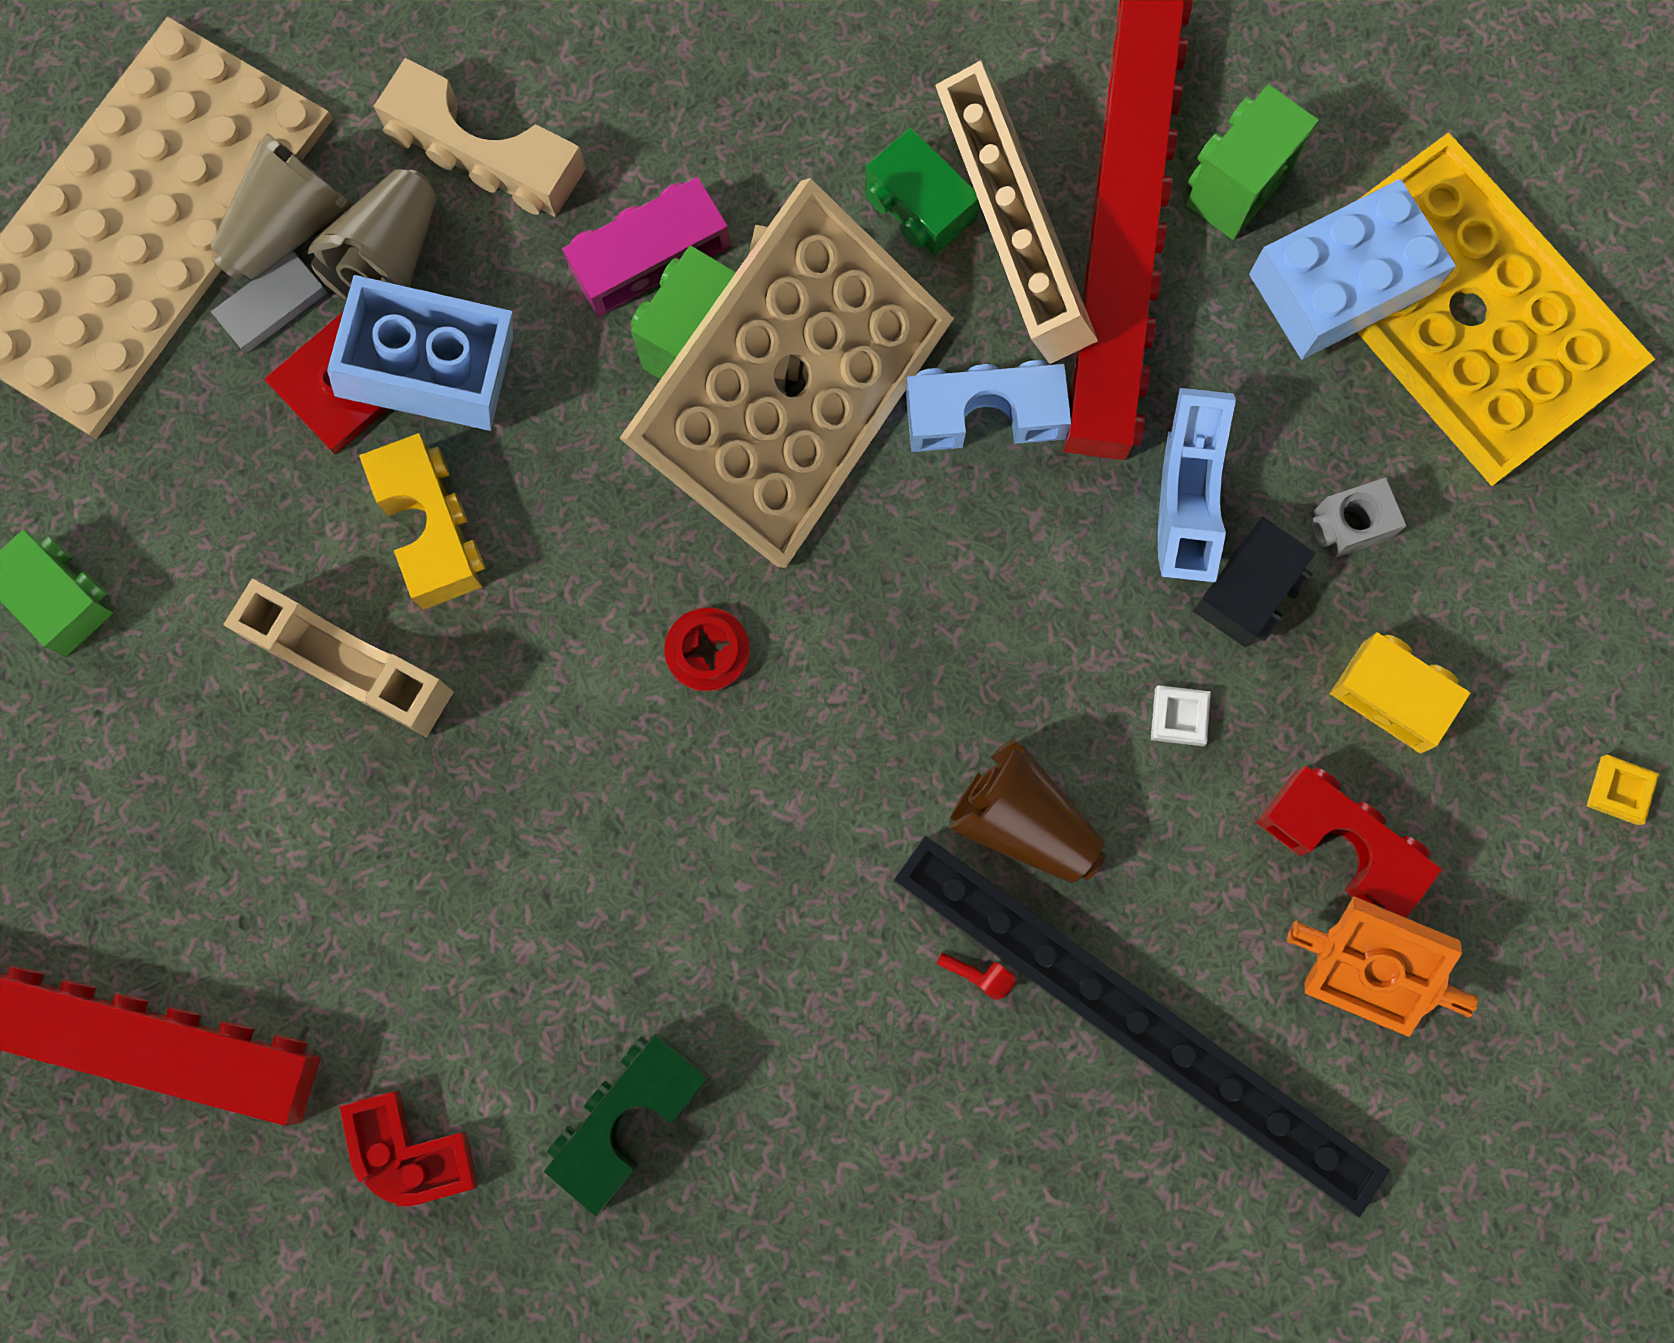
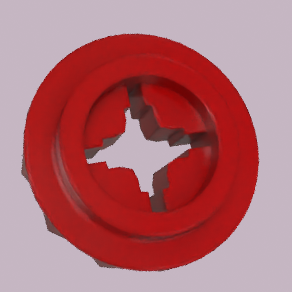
[664,608,750,692]

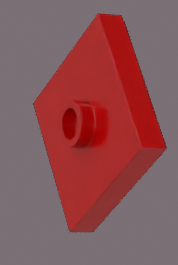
[264,313,388,455]

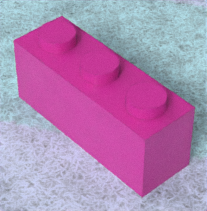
[562,177,731,317]

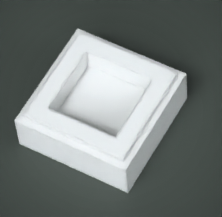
[1151,685,1211,746]

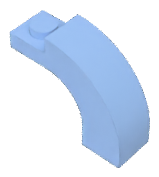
[1158,388,1236,582]

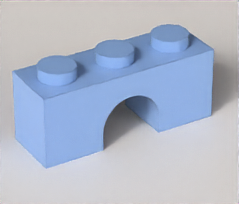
[906,360,1071,452]

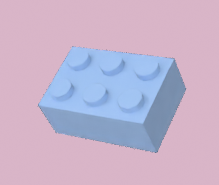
[1249,178,1456,360]
[327,275,513,431]

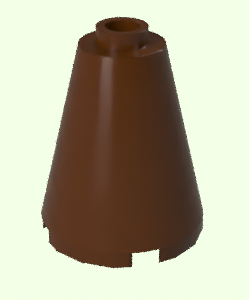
[949,739,1105,883]

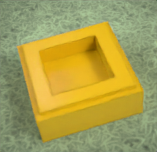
[1587,755,1660,825]

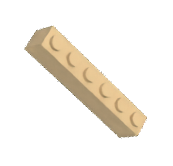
[935,60,1098,364]

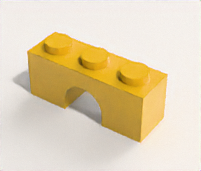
[359,433,485,610]

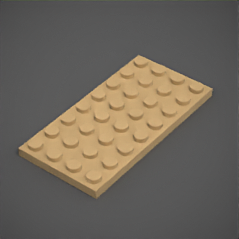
[0,17,333,439]

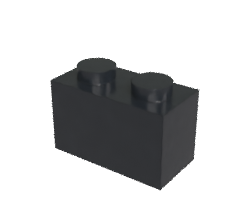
[1193,516,1316,647]

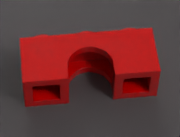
[1255,766,1442,918]

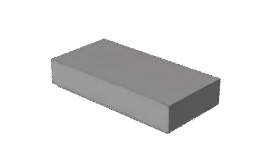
[211,251,327,354]

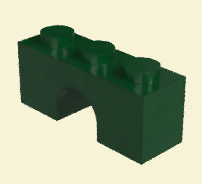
[543,1034,711,1217]

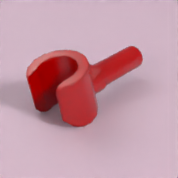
[937,952,1016,1000]

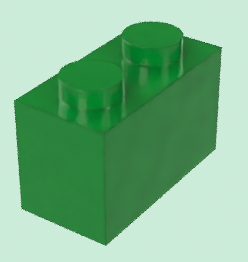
[865,128,980,256]

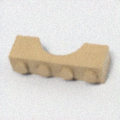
[373,58,586,217]
[223,578,454,738]

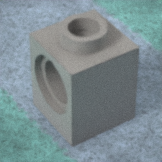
[1312,477,1406,559]

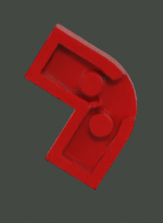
[339,1090,478,1207]

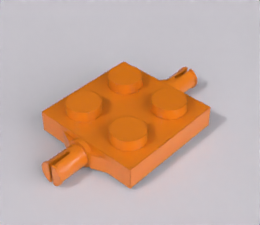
[1287,896,1478,1037]

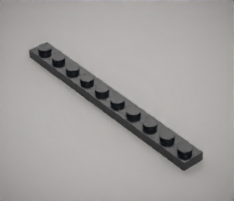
[893,835,1390,1218]

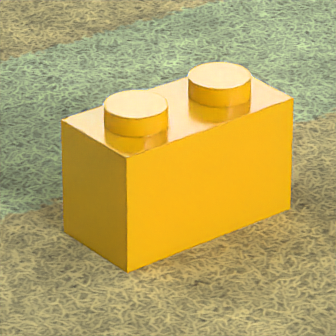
[1329,632,1470,754]

